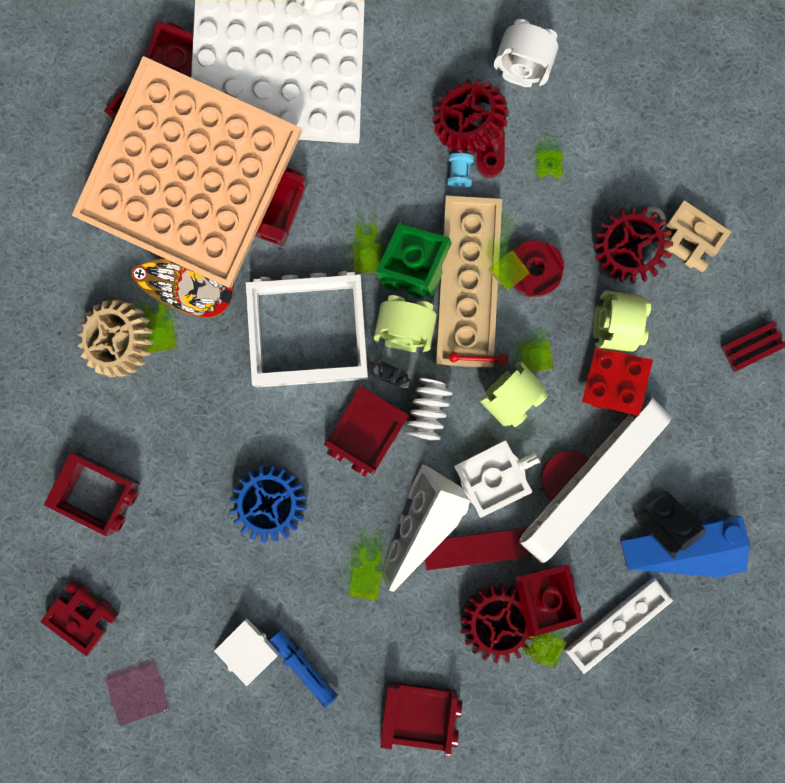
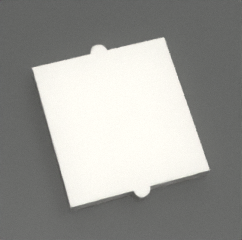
[214,619,280,686]

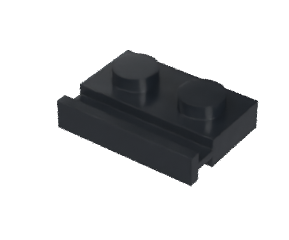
[634,490,707,559]

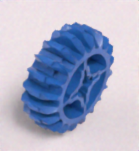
[229,465,308,543]

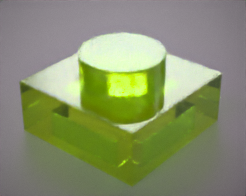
[488,251,530,292]
[520,341,554,373]

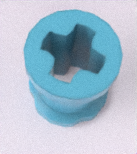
[447,153,474,188]

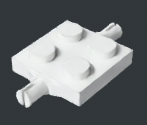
[454,440,540,518]

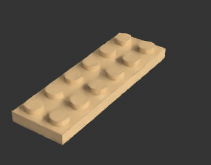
[436,196,502,368]

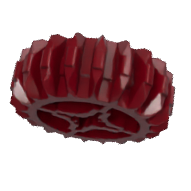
[432,78,509,155]
[594,206,673,284]
[460,583,536,664]

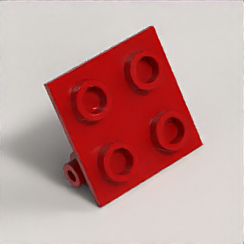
[582,347,653,416]

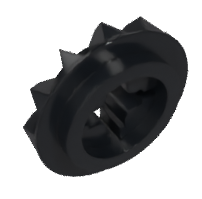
[368,361,412,389]

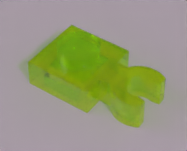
[353,224,382,274]
[144,302,178,354]
[349,547,382,601]
[522,633,567,669]

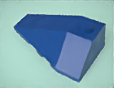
[621,514,750,577]

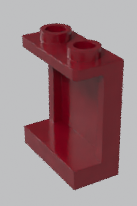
[255,168,307,247]
[324,386,409,477]
[380,681,462,756]

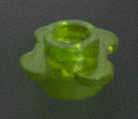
[536,150,564,179]

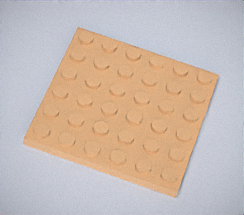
[72,56,302,288]

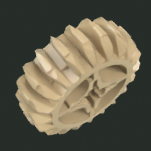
[77,299,154,377]

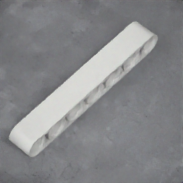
[519,396,672,563]

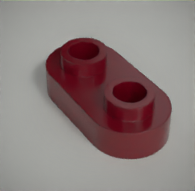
[476,128,505,178]

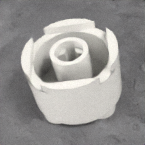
[494,19,558,87]

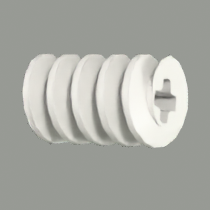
[405,378,453,440]

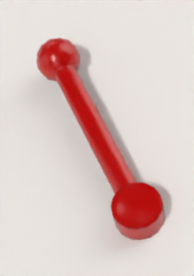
[448,351,508,366]

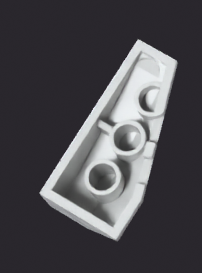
[381,464,471,591]

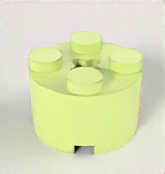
[593,290,651,352]
[374,295,437,352]
[479,361,548,427]

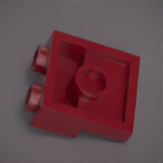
[144,21,194,78]
[515,564,583,637]

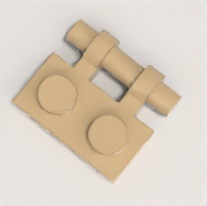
[657,200,731,273]

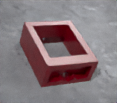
[44,453,139,536]

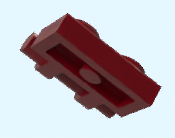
[40,581,119,657]

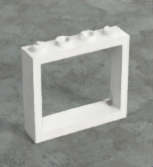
[246,271,368,387]

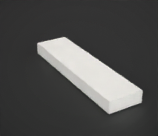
[564,577,673,674]

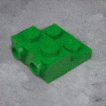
[376,223,452,299]

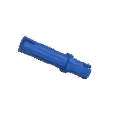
[268,628,338,708]

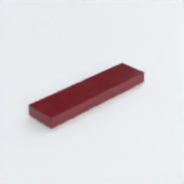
[425,527,533,571]

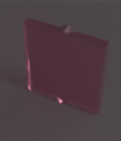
[106,663,169,726]

